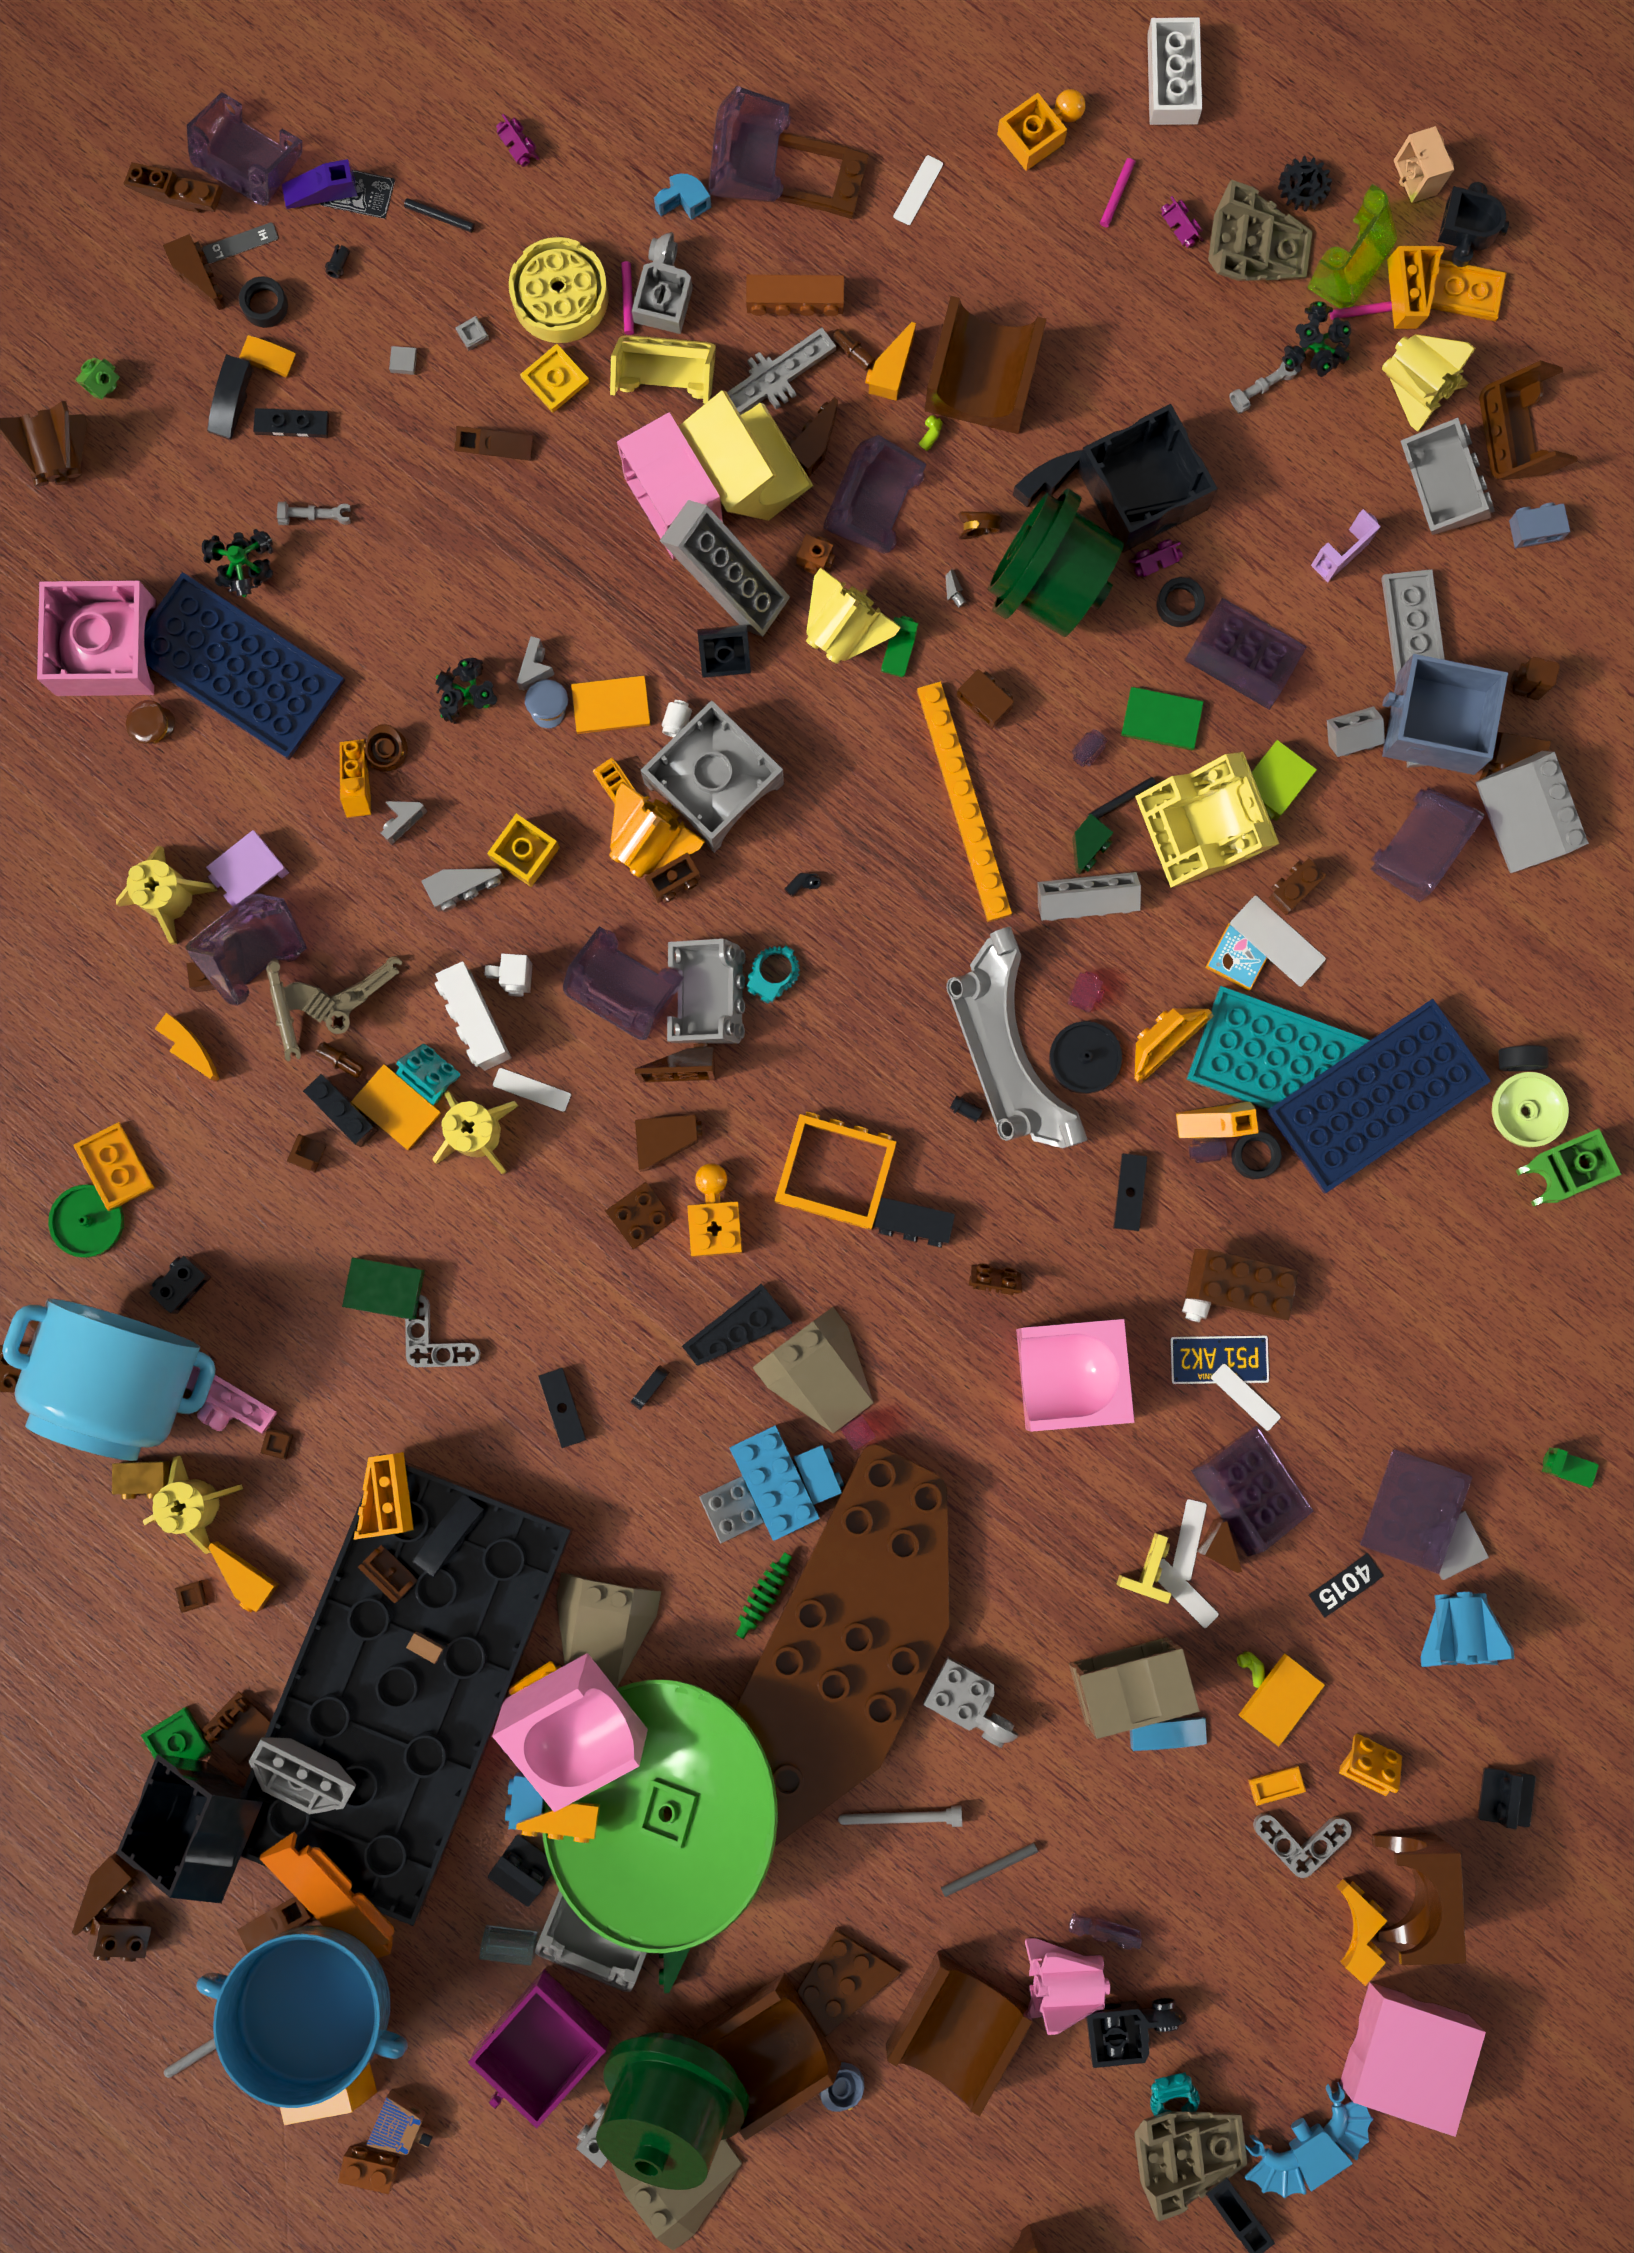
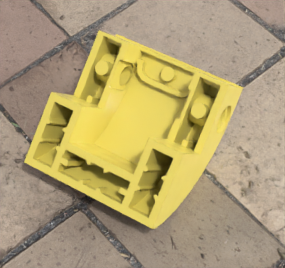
[1135,752,1280,888]

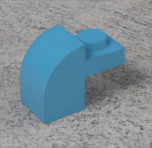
[654,174,711,220]

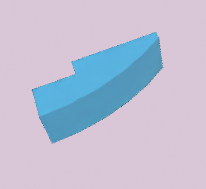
[1130,1717,1207,1751]

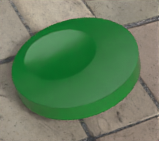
[48,1185,124,1258]

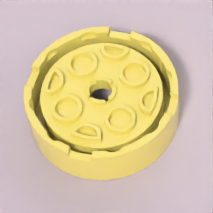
[509,237,609,343]

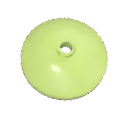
[1492,1072,1569,1147]

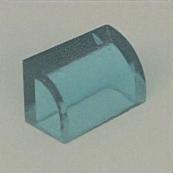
[479,1925,538,1966]

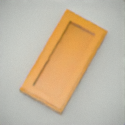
[1248,1765,1306,1806]

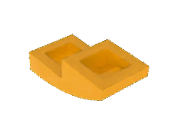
[239,335,296,378]

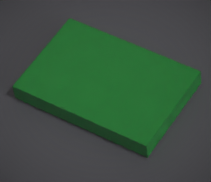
[1121,687,1204,751]

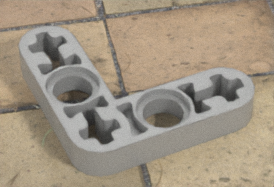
[405,1295,481,1367]
[1253,1813,1352,1878]

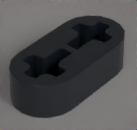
[630,1365,670,1410]

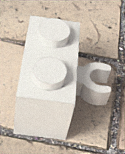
[485,954,532,997]

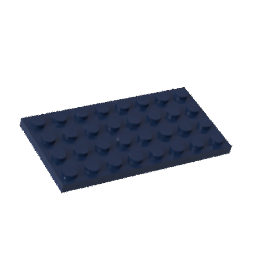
[144,572,345,760]
[1267,999,1491,1194]

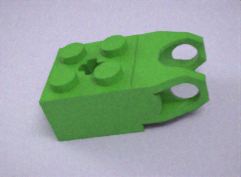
[1516,1129,1621,1207]

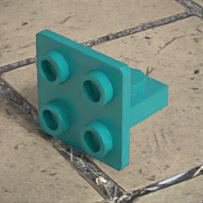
[396,1044,461,1105]

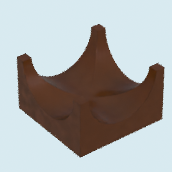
[1372,1833,1466,1965]

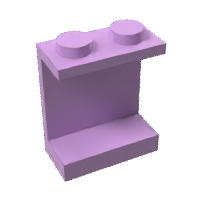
[1311,509,1381,582]
[206,830,289,910]

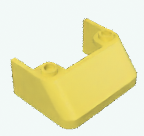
[610,335,716,404]

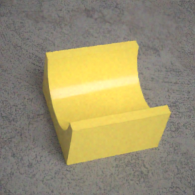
[678,390,813,521]

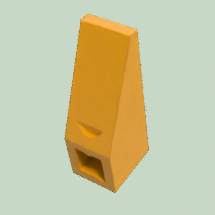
[340,739,371,818]
[1176,1102,1258,1138]
[516,1801,600,1843]

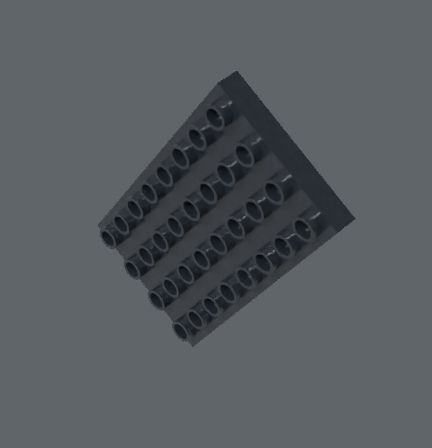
[241,1453,574,1926]

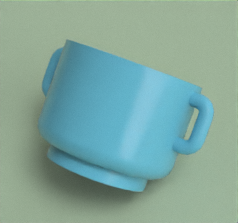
[2,1298,216,1461]

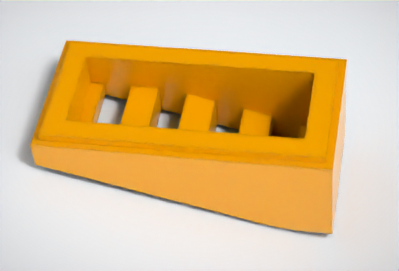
[593,757,636,804]

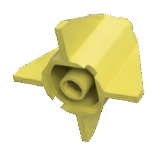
[1382,334,1476,431]
[806,568,901,664]
[116,846,217,945]
[433,1090,518,1174]
[143,1456,243,1554]

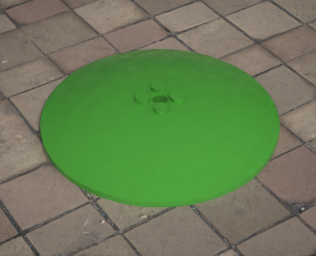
[542,1680,778,1953]

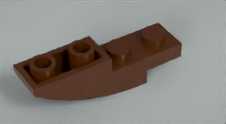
[124,162,223,213]

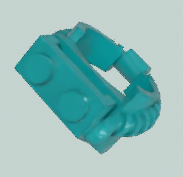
[747,946,800,1004]
[1150,2072,1200,2116]

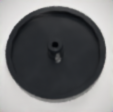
[1049,1021,1122,1094]

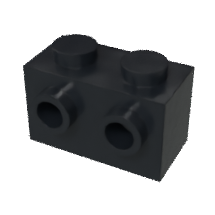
[149,1256,212,1314]

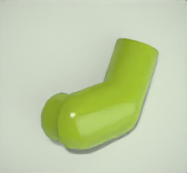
[918,415,942,452]
[1237,1652,1265,1688]

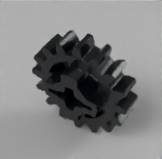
[1278,156,1332,212]

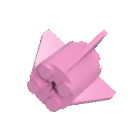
[1025,1938,1110,2035]

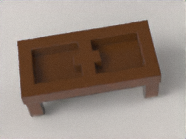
[358,1545,418,1603]

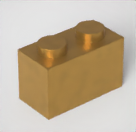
[112,1461,170,1499]

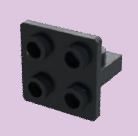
[1477,1767,1536,1829]
[488,1834,552,1907]

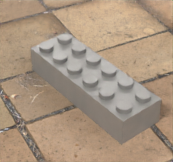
[660,500,790,637]

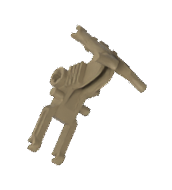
[266,956,402,1061]

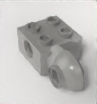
[632,232,693,334]
[923,1656,1020,1748]

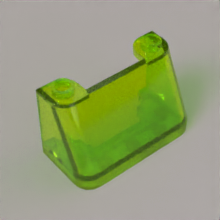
[1308,184,1397,308]

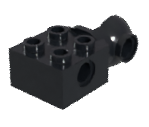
[1086,1998,1187,2068]

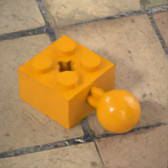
[997,89,1085,171]
[687,1163,743,1257]

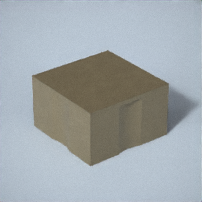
[1069,1637,1200,1739]

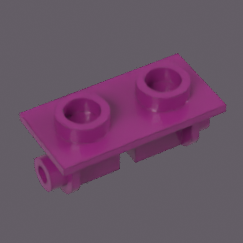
[496,114,540,167]
[1161,196,1203,249]
[1129,539,1183,577]

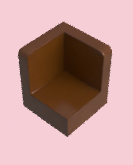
[287,1134,326,1173]

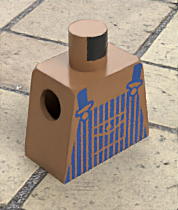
[367,2090,435,2155]

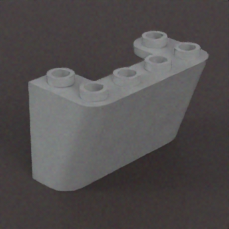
[1401,418,1495,535]
[667,939,745,1043]

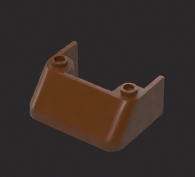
[1479,360,1578,480]

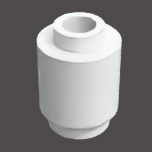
[662,700,692,738]
[1182,1299,1211,1322]

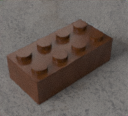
[1185,1249,1299,1321]

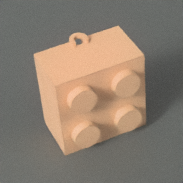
[1393,126,1454,203]

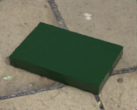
[342,1257,425,1320]

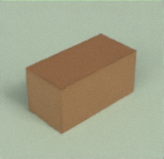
[406,1632,445,1664]

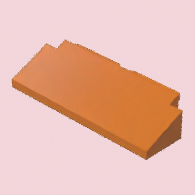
[260,1832,394,1958]

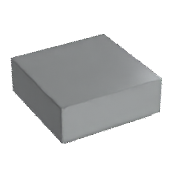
[455,316,489,351]
[389,346,417,375]

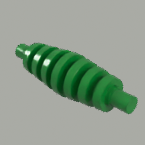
[735,1552,793,1639]

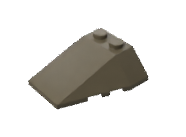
[1208,180,1312,281]
[752,1307,874,1433]
[556,1572,661,1689]
[1134,2111,1247,2221]
[611,2139,742,2251]

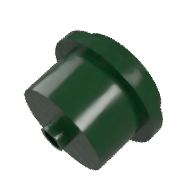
[988,488,1124,637]
[596,2032,749,2190]

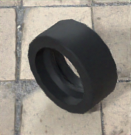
[239,276,288,328]
[1156,577,1205,627]
[1498,1045,1549,1072]
[1231,1131,1282,1180]

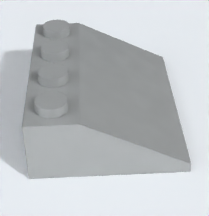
[1475,751,1589,873]

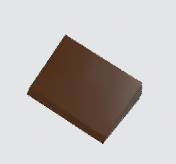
[1197,1518,1242,1573]

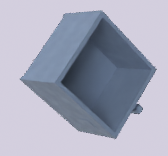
[1382,654,1508,775]

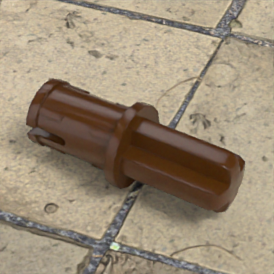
[832,328,876,371]
[315,1041,364,1078]

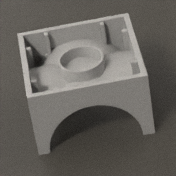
[641,700,784,853]

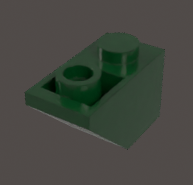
[1072,814,1114,875]

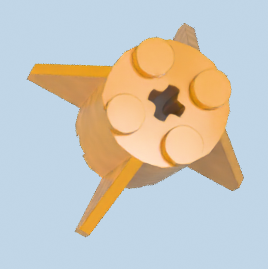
[609,782,705,878]

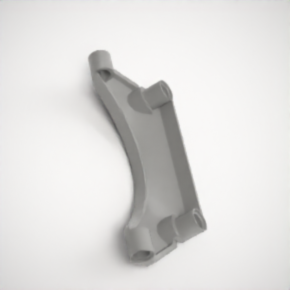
[947,927,1088,1148]

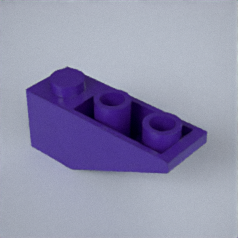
[282,159,358,209]

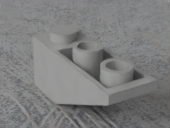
[422,869,504,912]

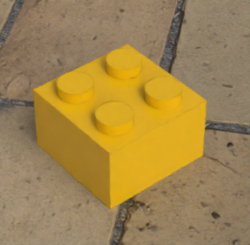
[487,813,560,887]

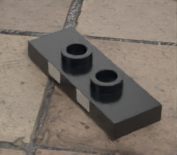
[253,408,329,438]

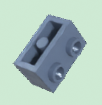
[1509,502,1570,549]

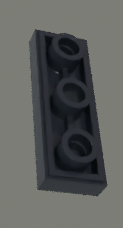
[1113,1153,1147,1232]
[538,1368,587,1448]

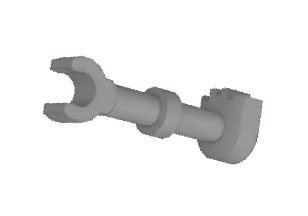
[1229,362,1297,414]
[277,501,351,525]

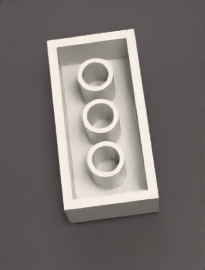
[1147,18,1202,125]
[435,961,511,1071]

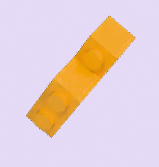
[1336,1879,1387,1986]

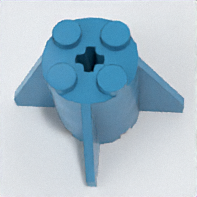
[1421,1592,1515,1667]

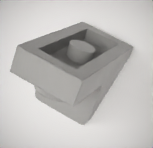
[517,636,554,691]
[381,801,428,845]

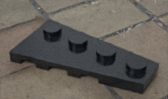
[682,1284,792,1366]

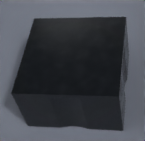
[1077,404,1218,553]
[116,1754,263,1904]

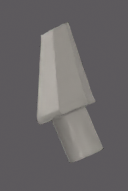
[946,569,966,608]

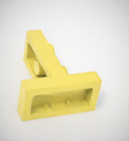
[1117,1533,1171,1603]

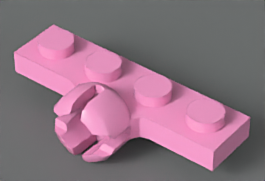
[186,1366,277,1434]

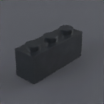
[303,1074,378,1147]
[874,1197,955,1248]

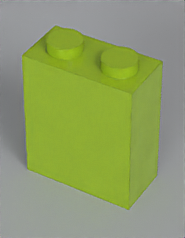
[1252,740,1317,821]

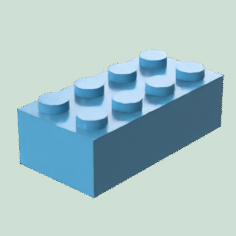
[729,1425,820,1541]

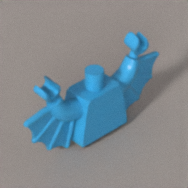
[1245,2082,1373,2198]

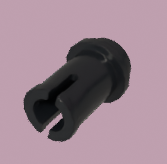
[325,244,350,279]
[950,1095,983,1123]

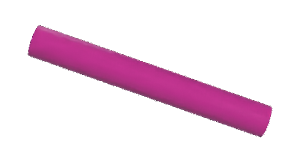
[1100,158,1135,227]
[621,261,634,335]
[1330,301,1392,320]

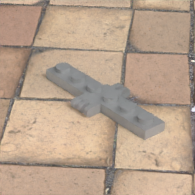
[727,328,836,415]

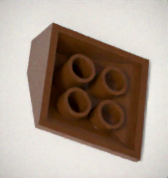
[635,1043,715,1083]

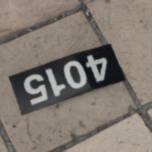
[1309,1553,1383,1618]

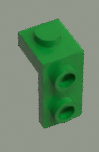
[881,616,918,678]
[1542,1448,1598,1488]

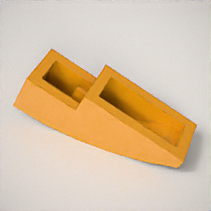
[155,1013,219,1082]

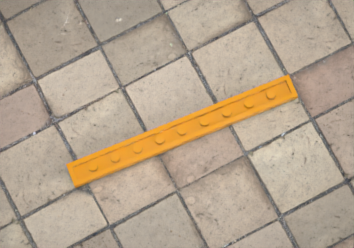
[917,681,1012,922]

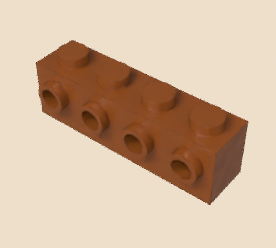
[746,274,844,316]

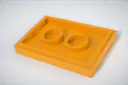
[1431,259,1507,322]
[571,676,651,734]
[351,1064,441,1151]
[73,1122,154,1212]
[1238,1653,1325,1747]

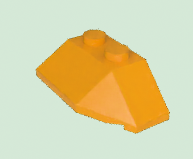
[1135,1008,1214,1085]

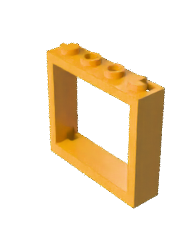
[775,1112,896,1230]

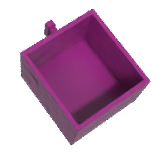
[468,1968,612,2129]

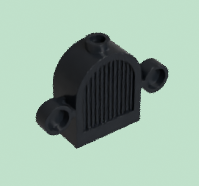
[1438,182,1509,267]

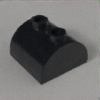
[697,625,751,678]

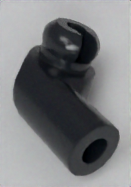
[784,873,822,897]

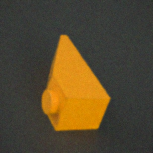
[865,322,916,401]
[208,1541,279,1613]

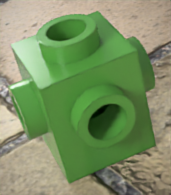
[75,358,120,400]

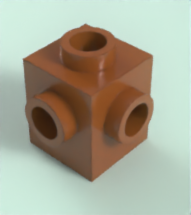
[797,534,836,575]

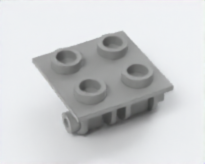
[699,1476,763,1544]

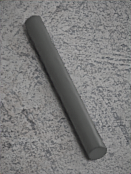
[941,1843,1038,1897]

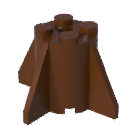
[0,401,88,487]

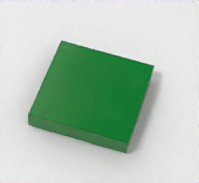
[141,1706,213,1760]

